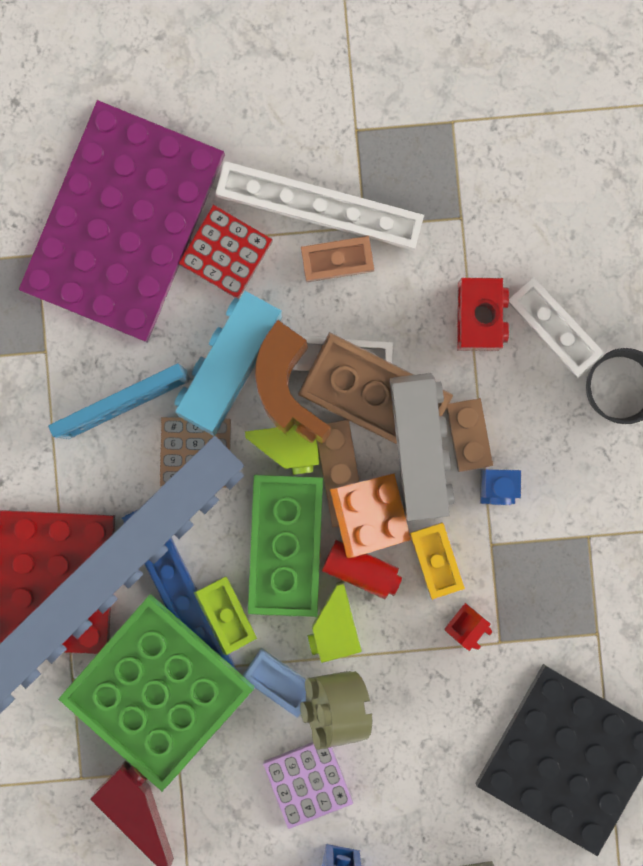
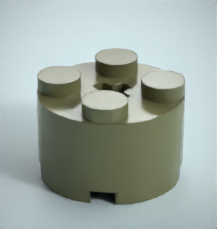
[300,671,373,750]

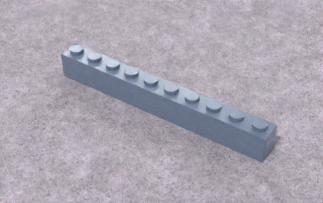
[0,436,245,714]

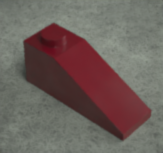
[90,761,174,866]

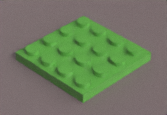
[58,594,255,792]

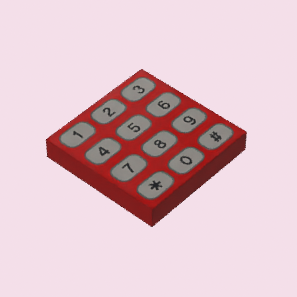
[178,204,273,298]

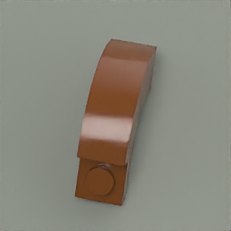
[255,320,331,444]

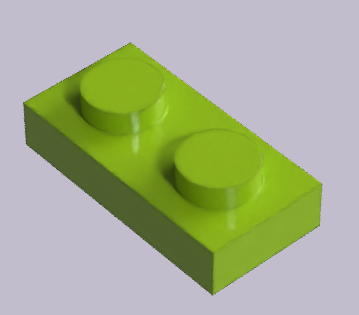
[194,576,257,655]

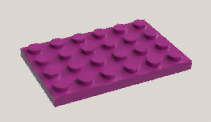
[18,100,225,343]

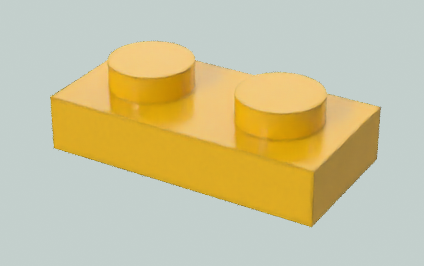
[410,522,465,600]

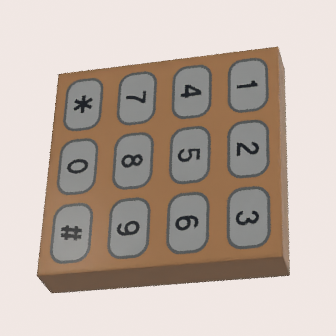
[160,417,231,488]

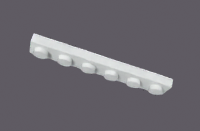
[215,161,424,250]

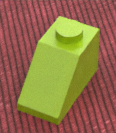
[245,425,320,475]
[307,581,362,663]

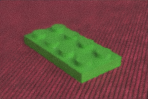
[248,475,323,617]

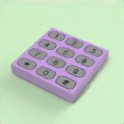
[263,742,353,829]

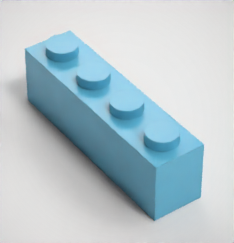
[174,291,282,436]

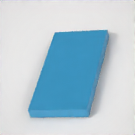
[48,363,191,439]

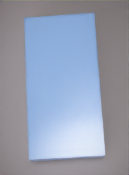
[243,648,306,718]

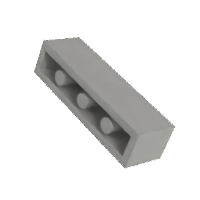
[390,373,454,521]

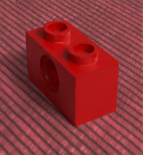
[457,278,509,351]

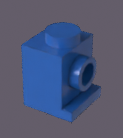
[480,469,521,505]

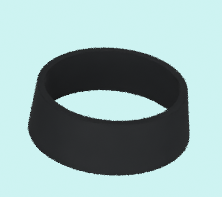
[586,348,643,424]

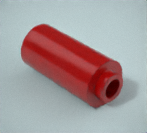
[322,540,402,600]

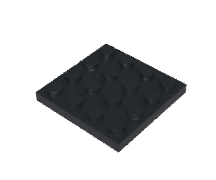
[475,664,643,856]

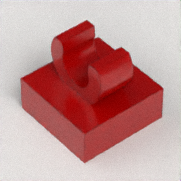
[444,603,492,651]

